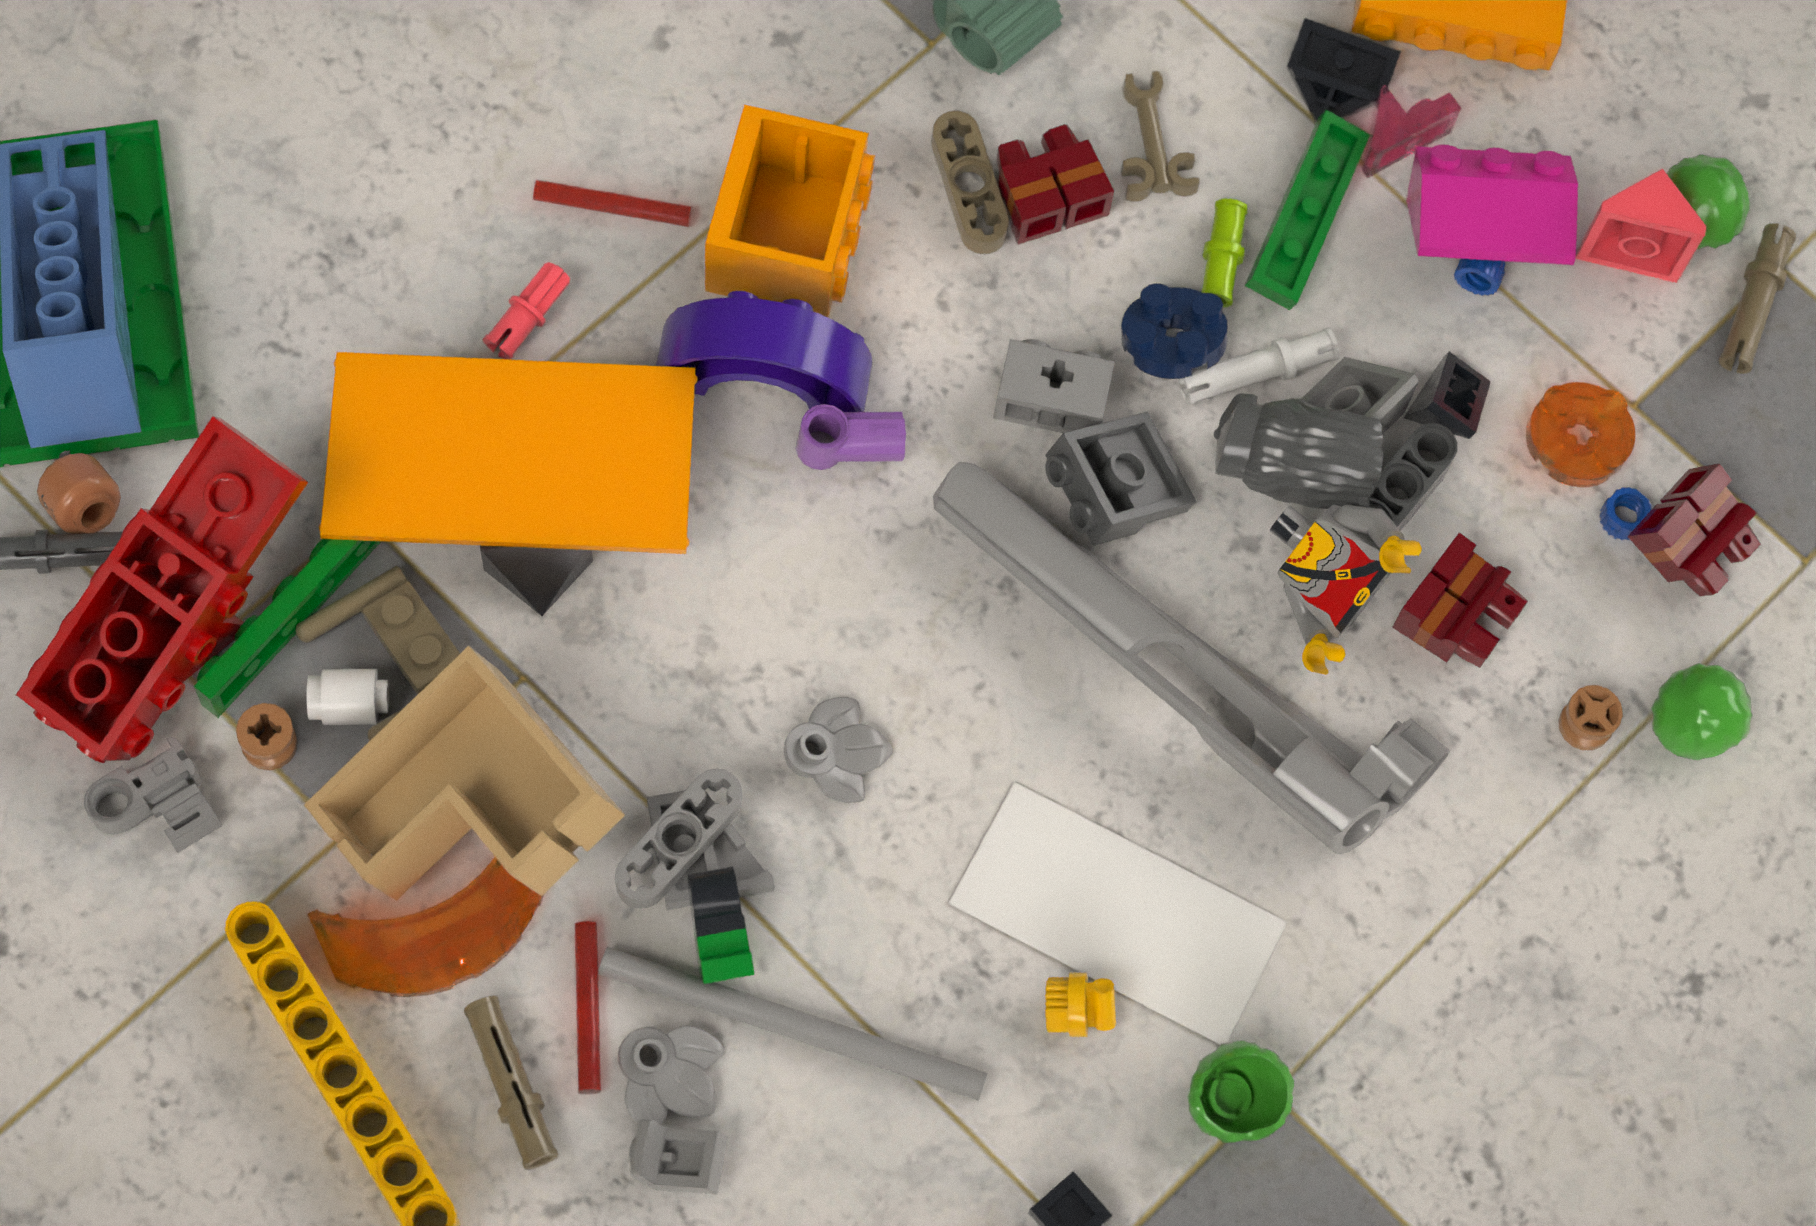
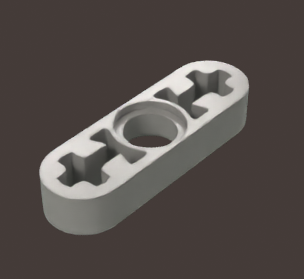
[615,769,742,908]

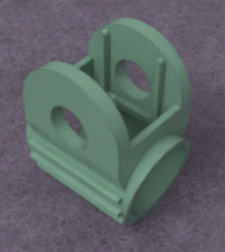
[933,0,1063,76]

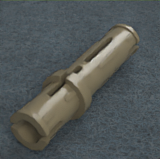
[1718,223,1797,374]
[464,996,559,1170]

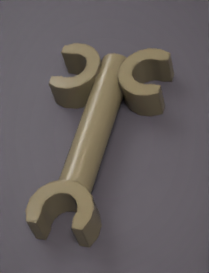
[1121,71,1200,202]

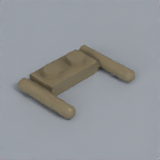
[295,565,460,741]

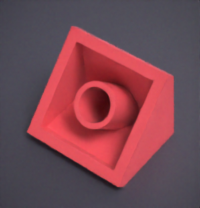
[1576,168,1706,283]

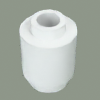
[307,669,390,725]

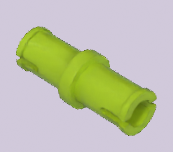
[1201,198,1248,308]

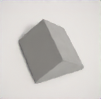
[1302,357,1419,435]

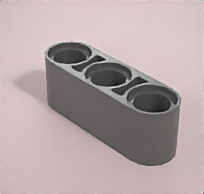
[1367,423,1458,531]

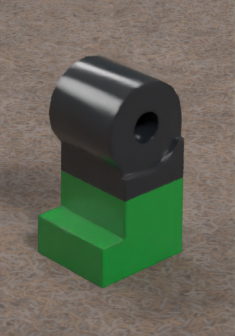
[687,867,755,984]

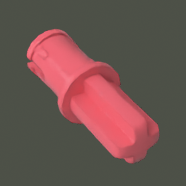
[482,262,570,359]

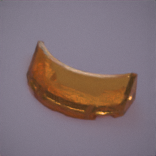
[307,857,544,997]

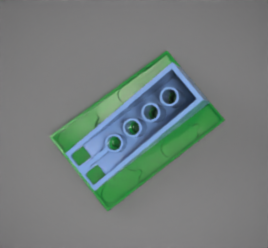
[0,120,199,467]

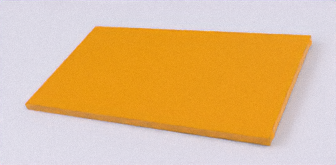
[319,352,698,554]

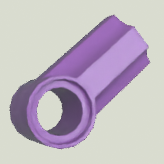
[796,404,906,470]

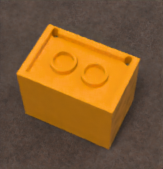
[705,104,875,318]

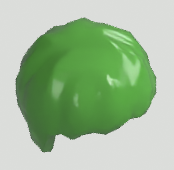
[1666,154,1750,249]
[1651,663,1753,761]
[1187,1041,1295,1143]

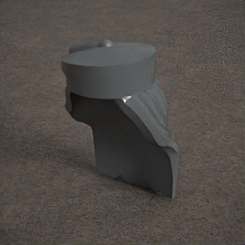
[1214,393,1383,509]

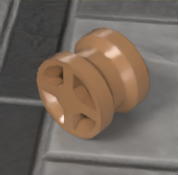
[1558,685,1623,750]
[236,703,298,771]

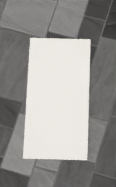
[948,781,1288,1045]

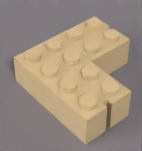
[304,646,625,901]

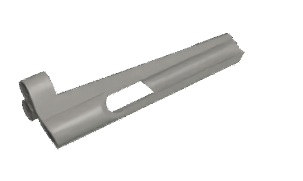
[933,462,1450,854]

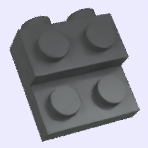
[1045,411,1196,546]

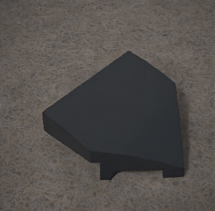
[1287,18,1401,123]

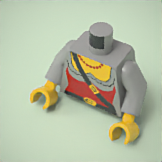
[1270,505,1422,675]

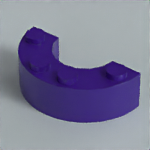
[656,291,873,412]

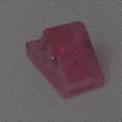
[1362,85,1461,178]

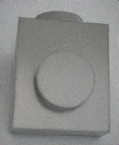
[629,1119,728,1194]

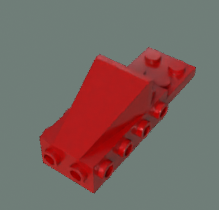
[16,416,308,763]

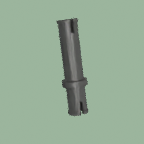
[0,529,123,574]

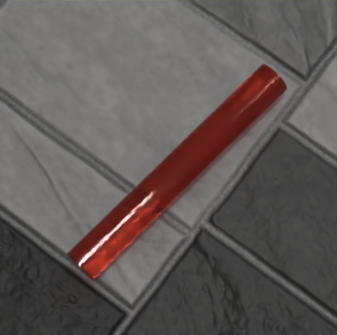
[533,180,692,227]
[574,921,601,1094]

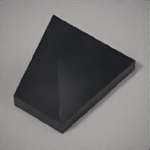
[1403,351,1491,439]
[480,545,593,616]

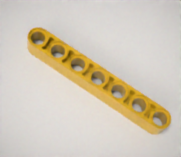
[225,901,460,1226]

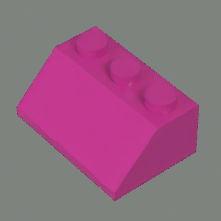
[1406,144,1578,265]

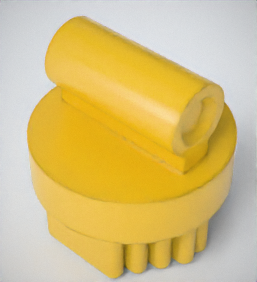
[1045,972,1116,1037]

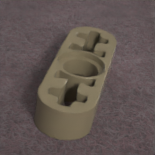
[931,111,1009,254]

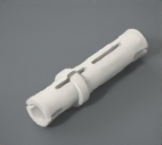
[1179,328,1339,405]

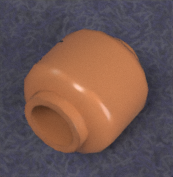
[37,453,121,534]

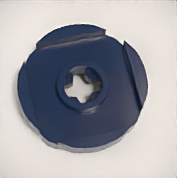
[1121,283,1228,379]

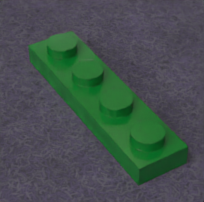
[1244,110,1371,310]

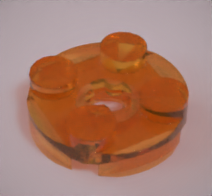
[1526,382,1635,487]

